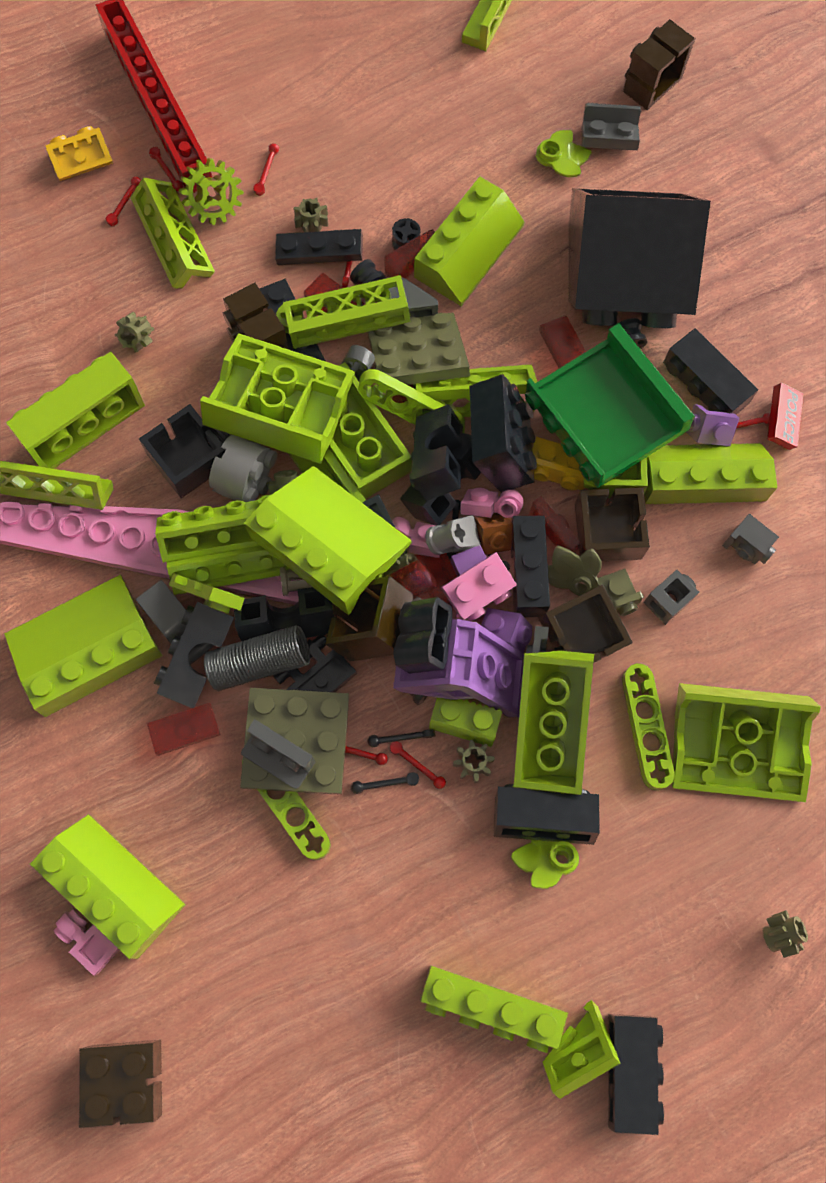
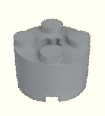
[209,435,277,502]

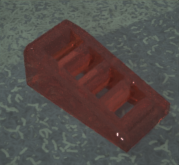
[384,229,435,279]

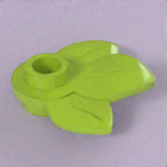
[536,130,591,177]
[511,840,579,889]

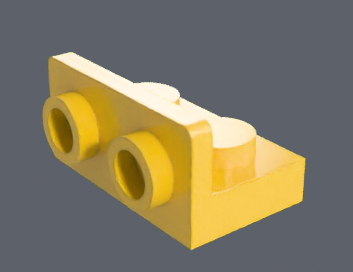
[45,126,113,181]
[533,437,584,490]

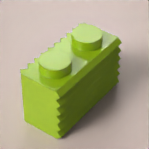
[429,698,502,747]

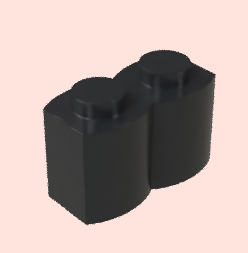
[393,597,452,674]

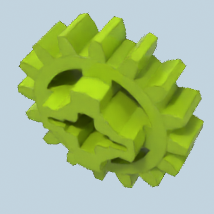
[179,158,244,225]

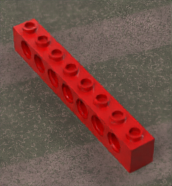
[95,0,213,193]

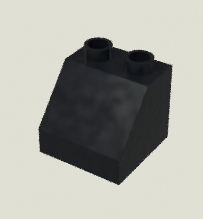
[569,188,711,328]

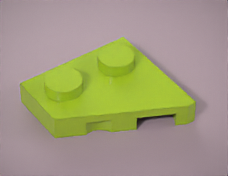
[169,573,245,613]
[543,1000,620,1099]

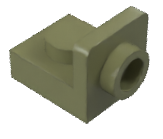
[598,569,644,616]

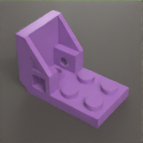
[393,619,524,717]

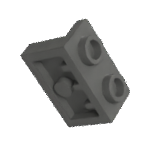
[581,103,641,151]
[241,719,316,789]

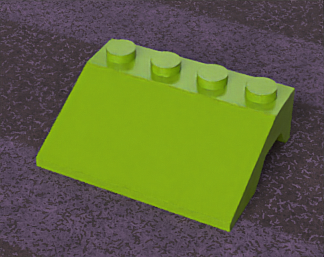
[200,333,355,464]
[244,466,412,615]
[4,574,163,717]
[672,683,821,802]

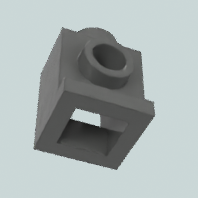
[722,514,779,564]
[643,570,699,625]

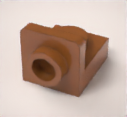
[474,513,513,555]

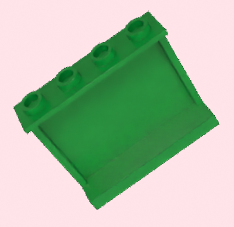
[525,323,695,488]

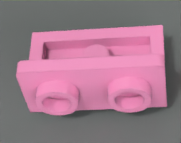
[441,552,517,621]

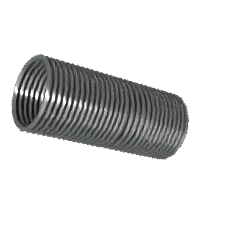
[204,625,310,691]

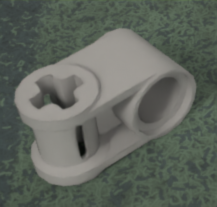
[425,515,481,555]

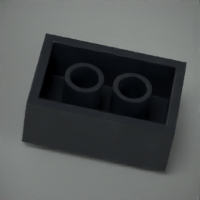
[469,374,537,493]

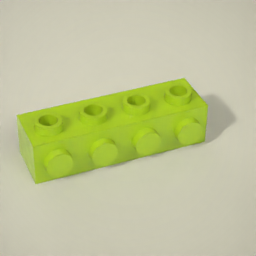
[155,495,271,563]
[420,965,568,1053]

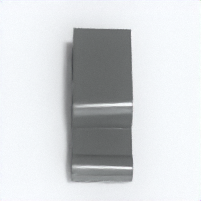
[136,579,214,665]

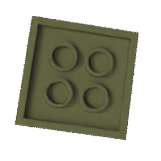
[368,313,470,385]
[240,688,349,795]

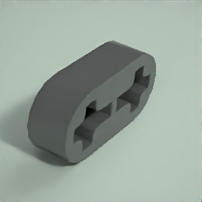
[341,345,375,381]

